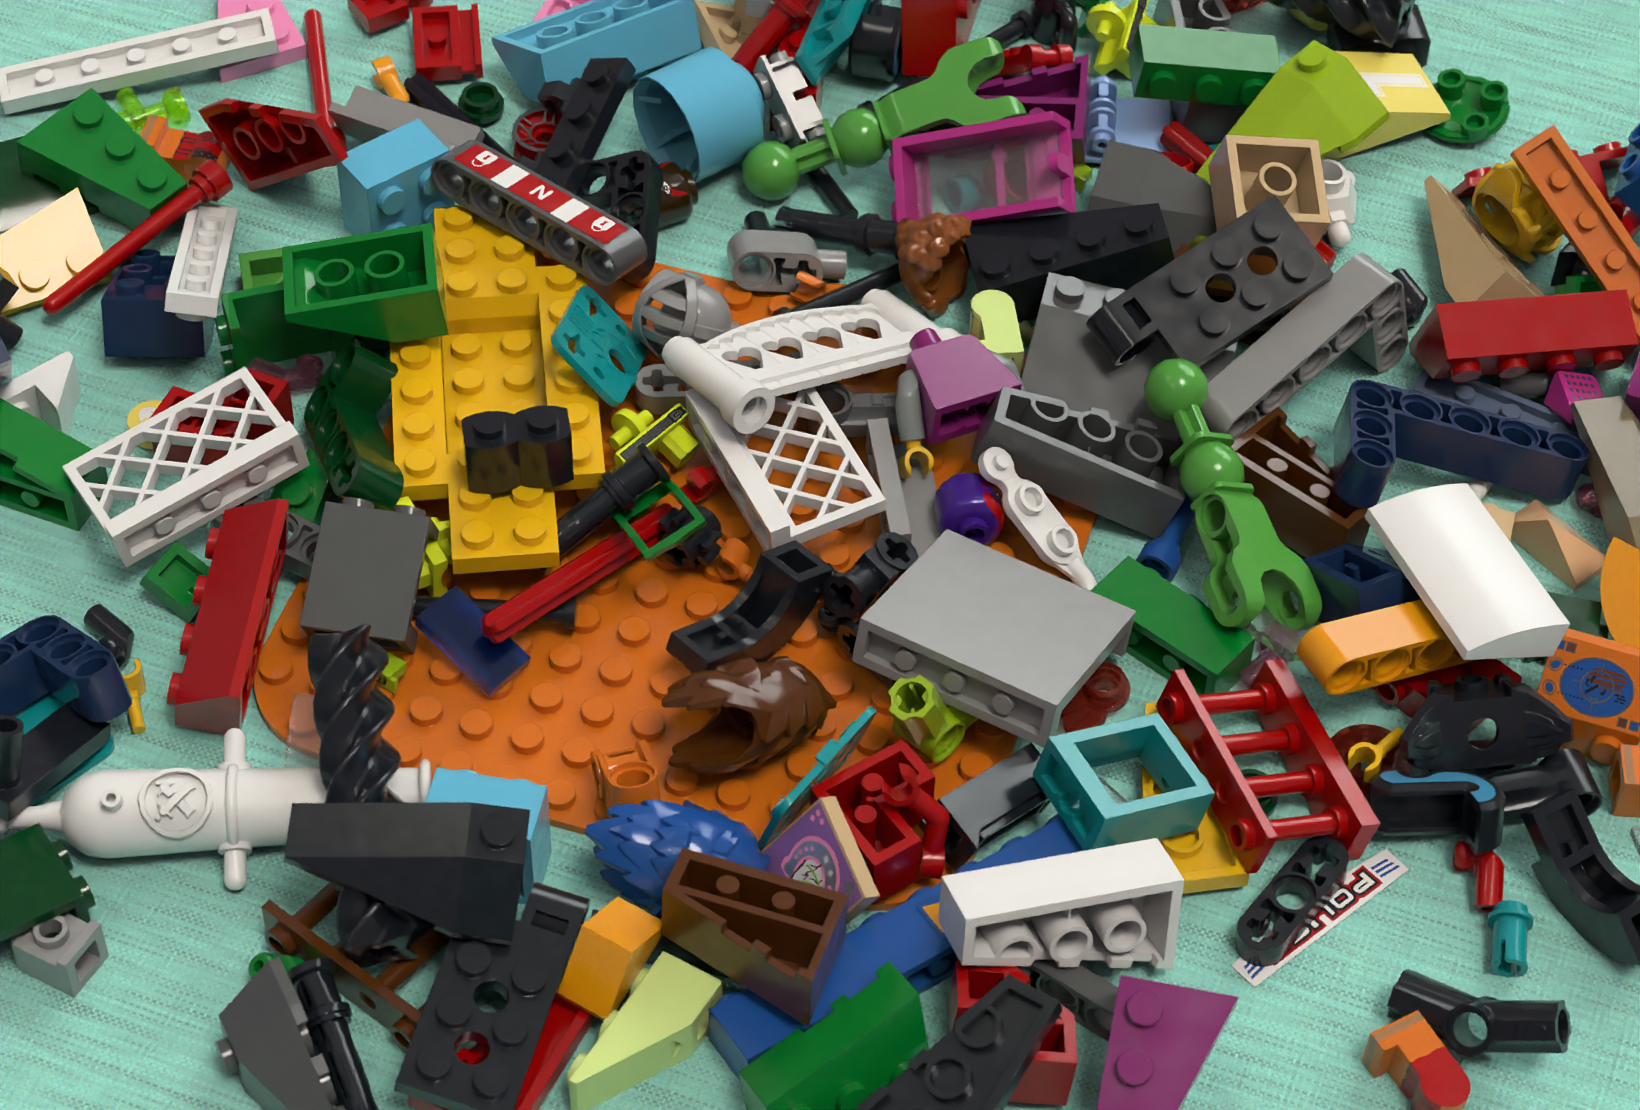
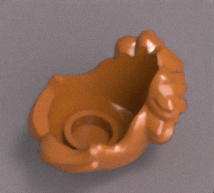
[895,212,972,318]

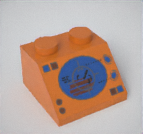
[1537,628,1640,765]

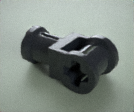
[822,532,918,618]

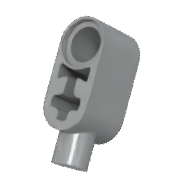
[727,230,847,293]

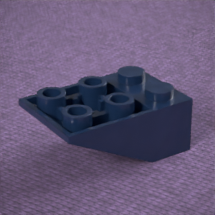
[101,249,215,357]
[1303,543,1421,624]

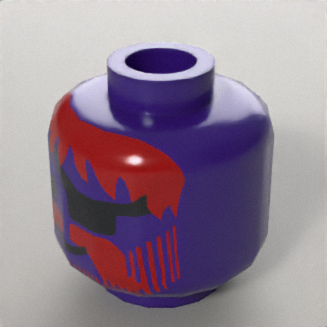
[934,473,1005,545]

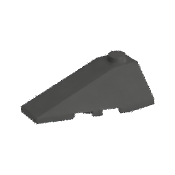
[1088,140,1271,257]
[214,957,345,1110]

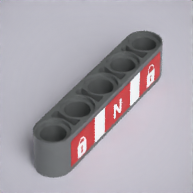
[431,140,647,286]

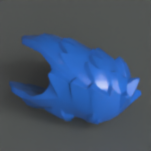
[585,799,771,919]

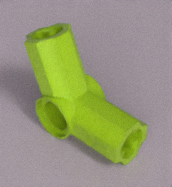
[888,675,979,763]

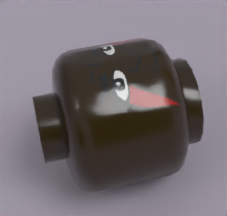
[630,161,698,229]

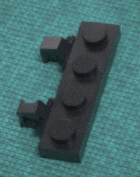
[514,58,636,195]

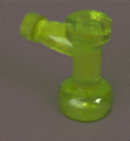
[117,86,191,131]

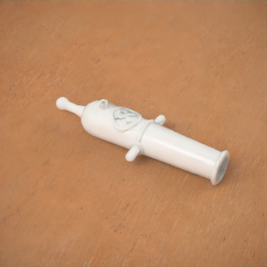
[0,728,432,891]

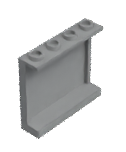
[852,529,1136,748]

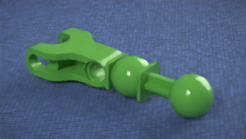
[742,37,1027,201]
[1144,358,1322,632]

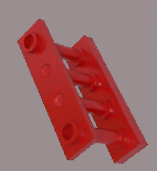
[1155,659,1381,874]

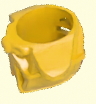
[1472,160,1564,265]

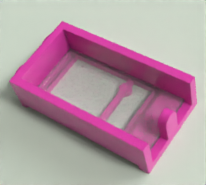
[888,111,1076,223]

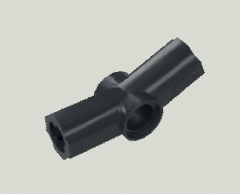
[1387,969,1571,1057]

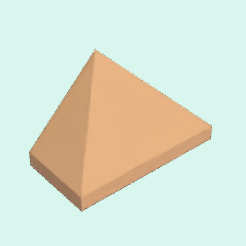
[1511,499,1605,591]

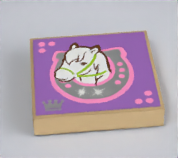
[761,796,880,925]

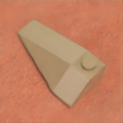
[1424,175,1546,302]

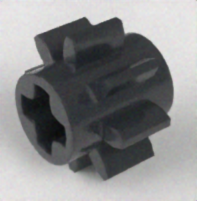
[658,505,722,569]

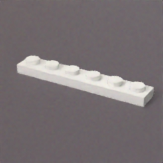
[0,8,279,115]
[164,203,238,321]

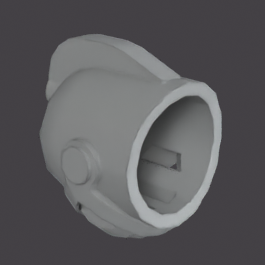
[632,268,742,359]

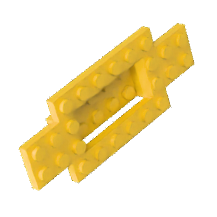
[390,206,605,574]

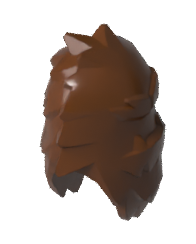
[661,656,837,775]

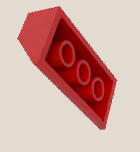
[1408,289,1639,382]
[166,498,289,735]

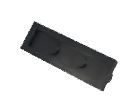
[0,704,111,822]

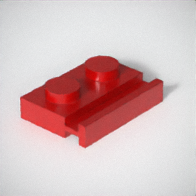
[412,4,483,81]

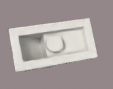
[0,351,81,435]

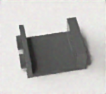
[300,497,439,653]

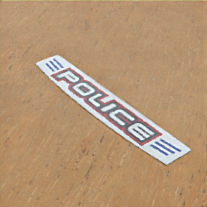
[1231,849,1409,987]

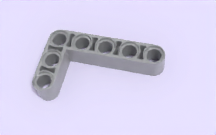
[1201,253,1408,440]

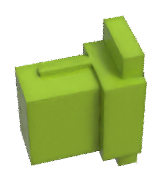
[1073,163,1093,192]
[376,652,407,694]

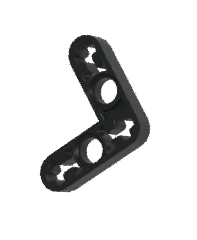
[576,150,663,284]

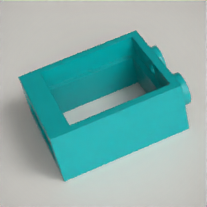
[1032,713,1215,851]

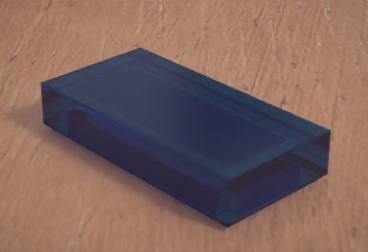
[415,585,531,697]

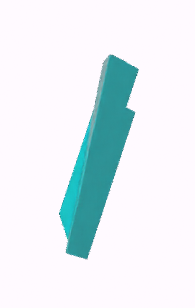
[794,0,882,86]

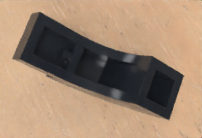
[666,540,833,672]
[1520,788,1640,965]

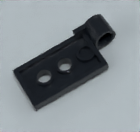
[1086,194,1334,366]
[394,882,590,1110]

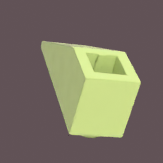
[566,951,723,1110]

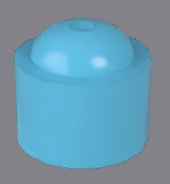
[633,46,765,183]

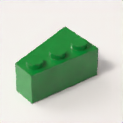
[16,88,187,229]
[0,398,108,531]
[739,961,929,1110]

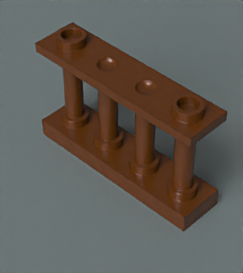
[261,882,451,1052]

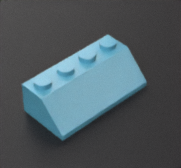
[491,0,702,103]

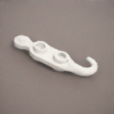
[978,447,1097,591]

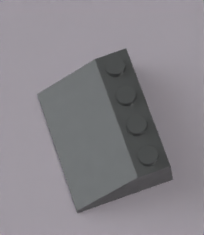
[1021,272,1237,434]

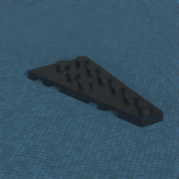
[854,975,1063,1110]

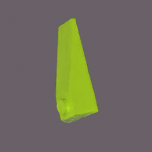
[1196,40,1390,184]

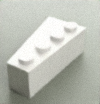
[938,838,1184,969]

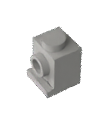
[11,912,109,998]

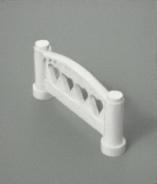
[662,289,962,434]

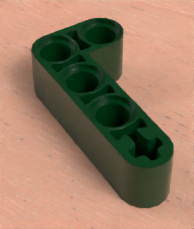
[304,342,404,511]

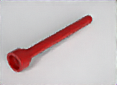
[304,9,348,167]
[42,159,233,315]

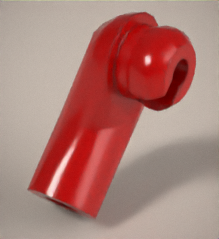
[1452,841,1504,913]

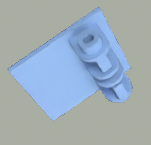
[1085,76,1170,164]

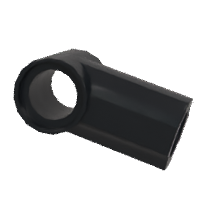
[1485,748,1602,822]

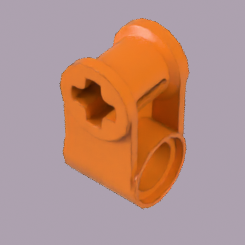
[590,740,661,809]

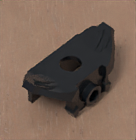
[1399,673,1574,773]

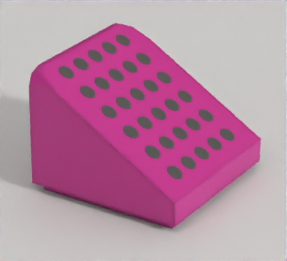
[1544,370,1604,425]

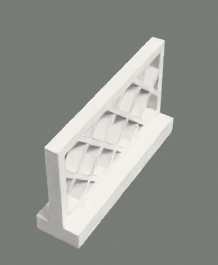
[62,367,310,568]
[685,387,887,551]

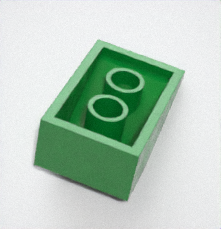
[282,223,449,343]

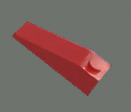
[198,98,349,191]

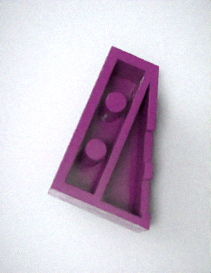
[945,54,1091,164]
[1097,975,1239,1110]

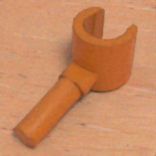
[789,271,846,303]
[716,538,754,582]

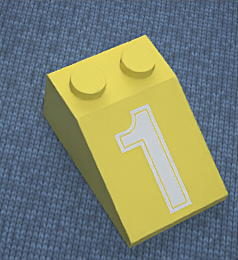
[1321,51,1451,160]

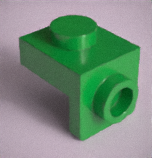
[270,449,333,526]
[139,540,210,623]

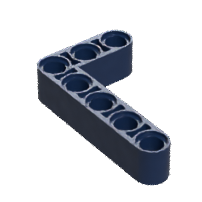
[1334,379,1590,508]
[0,615,132,722]

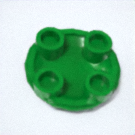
[1426,68,1510,143]

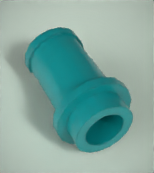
[1487,900,1534,977]

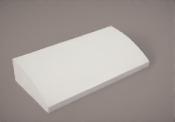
[1364,483,1570,660]

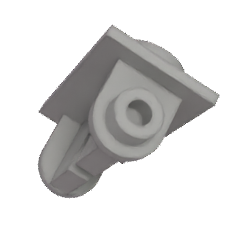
[752,51,826,149]

